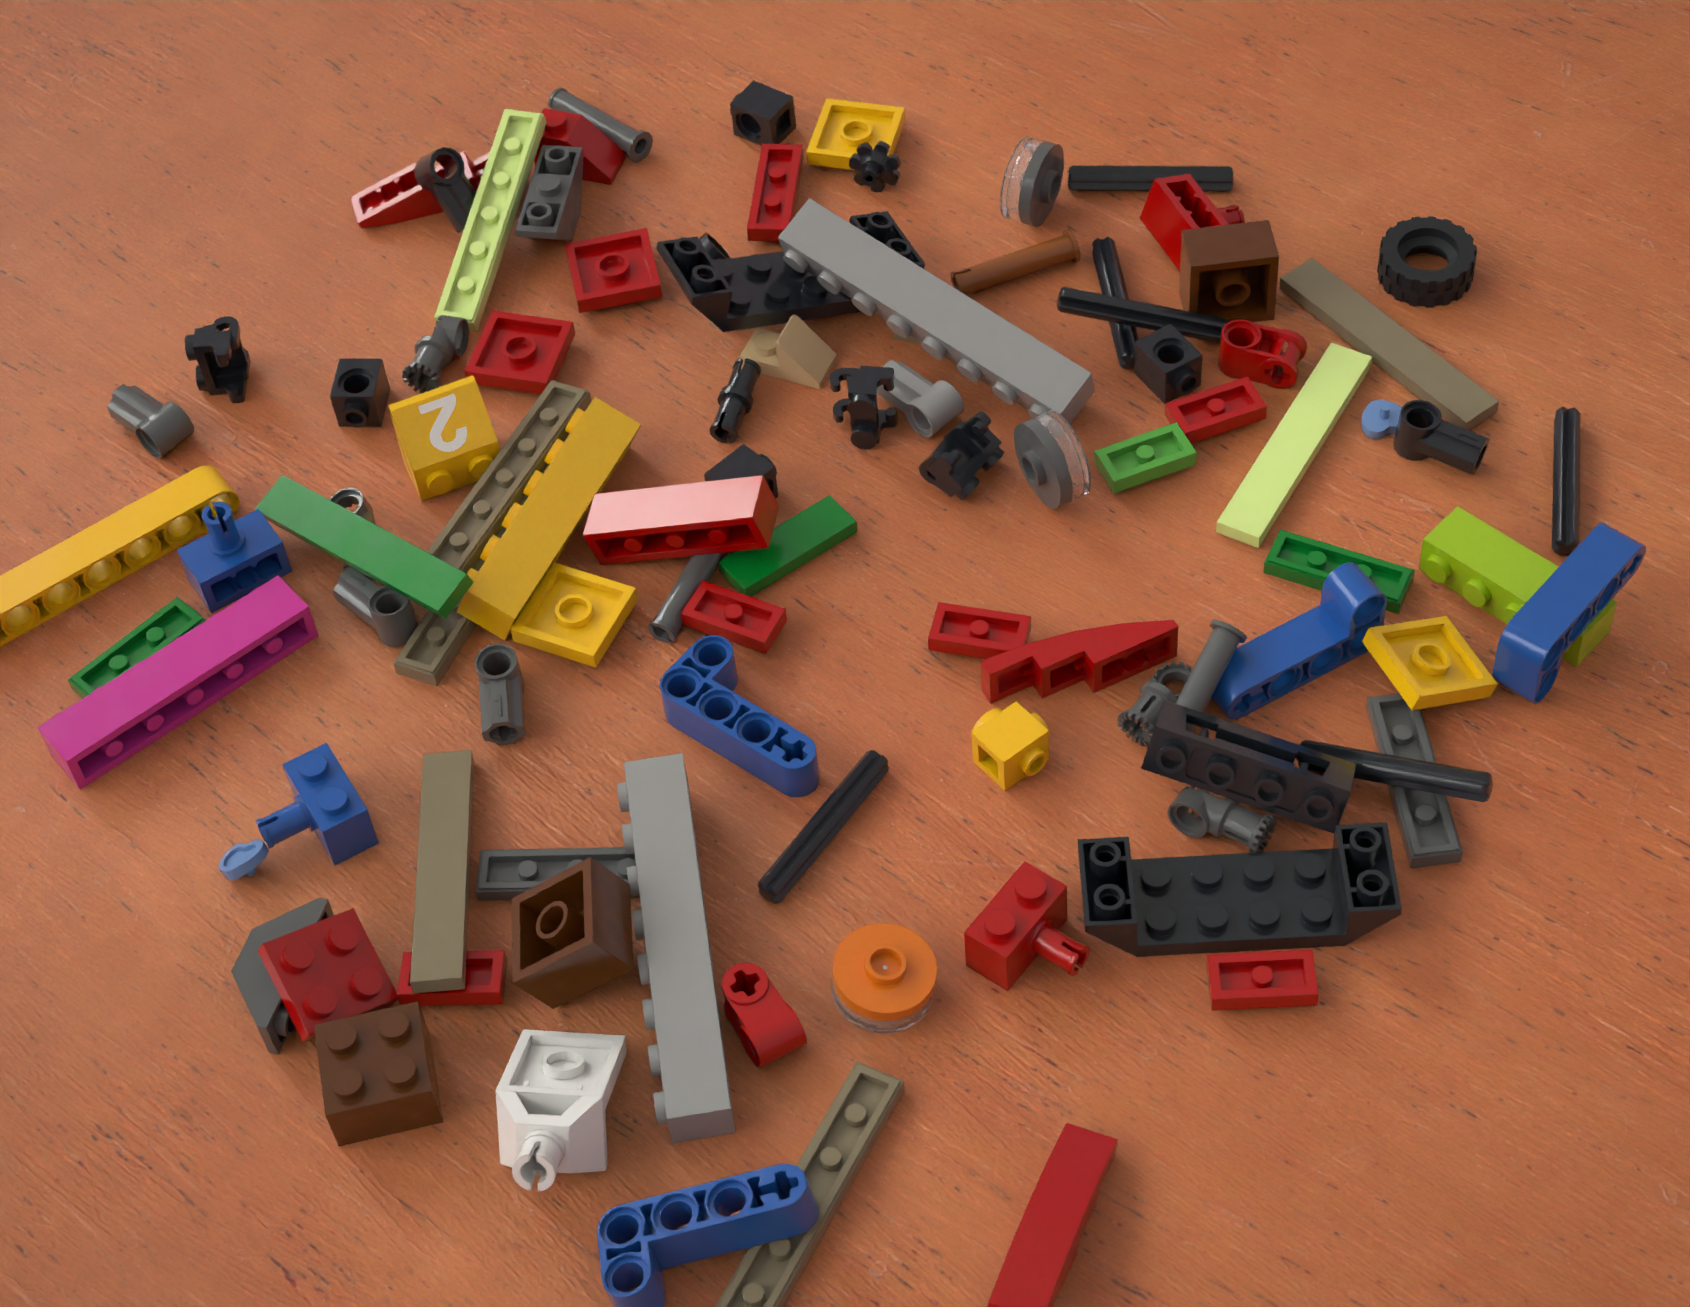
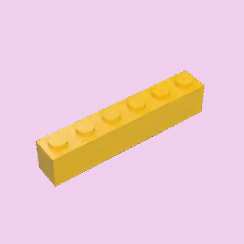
[457,397,641,640]

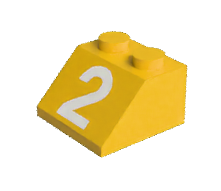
[388,375,500,501]

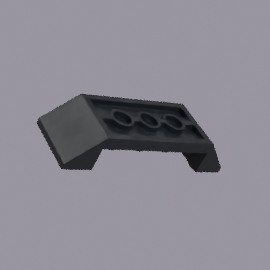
[656,211,925,332]
[1077,822,1402,957]

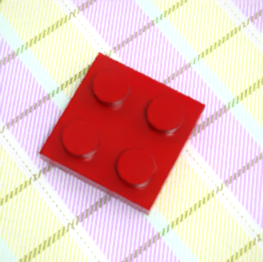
[565,228,663,313]
[464,310,576,394]
[258,908,398,1042]

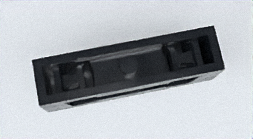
[1141,700,1356,833]

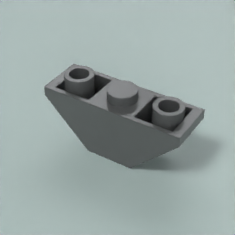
[515,145,583,241]
[231,898,334,1055]

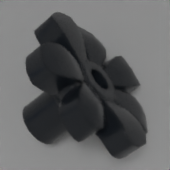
[849,141,901,193]

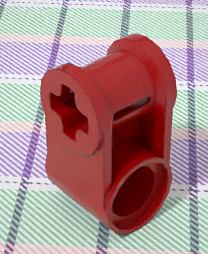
[1218,319,1307,389]
[722,963,807,1069]

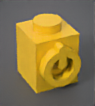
[971,701,1050,791]

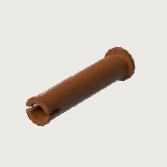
[950,229,1080,295]

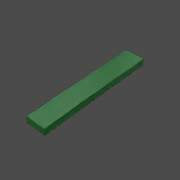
[254,475,474,619]

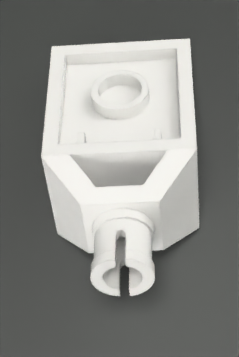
[496,1029,627,1191]

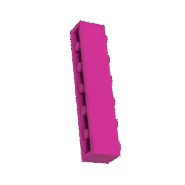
[37,575,319,789]

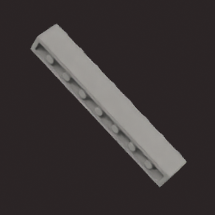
[778,198,1095,432]
[617,753,736,1143]

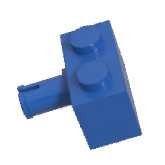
[177,502,293,613]
[255,743,379,866]

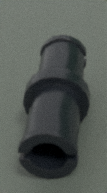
[709,358,761,443]

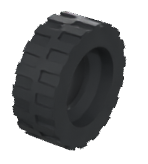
[1377,216,1477,308]

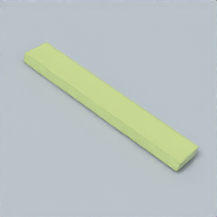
[434,109,546,331]
[1216,343,1372,548]

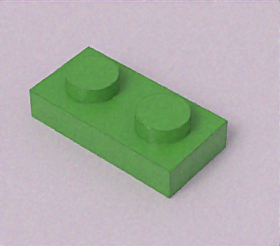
[1094,422,1197,494]

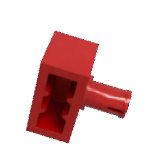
[1140,174,1245,272]
[964,861,1090,991]

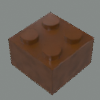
[1179,220,1279,322]
[512,857,633,1009]
[314,1001,443,1146]

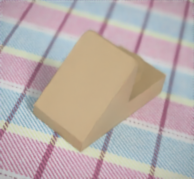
[739,315,837,390]

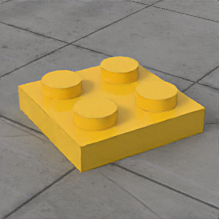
[806,98,905,170]
[510,562,638,668]
[1362,616,1498,710]

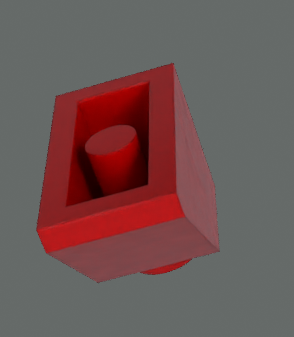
[534,108,626,185]

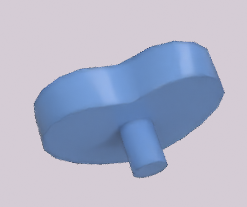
[1361,400,1402,439]
[218,840,269,881]

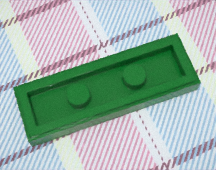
[718,495,858,597]
[1263,529,1415,614]
[68,597,206,698]

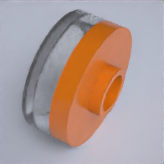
[831,923,937,1034]

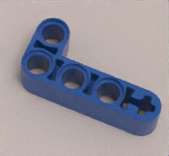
[1492,522,1646,704]
[1211,562,1387,719]
[659,635,820,797]
[597,1164,819,1307]

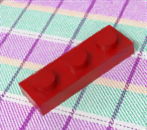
[747,144,804,242]

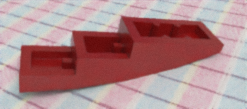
[350,151,490,228]
[980,620,1179,704]
[988,1123,1118,1307]

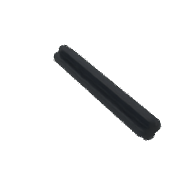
[1068,165,1233,191]
[1092,237,1139,370]
[1057,287,1228,343]
[1552,407,1581,555]
[1296,740,1493,802]
[757,750,889,904]

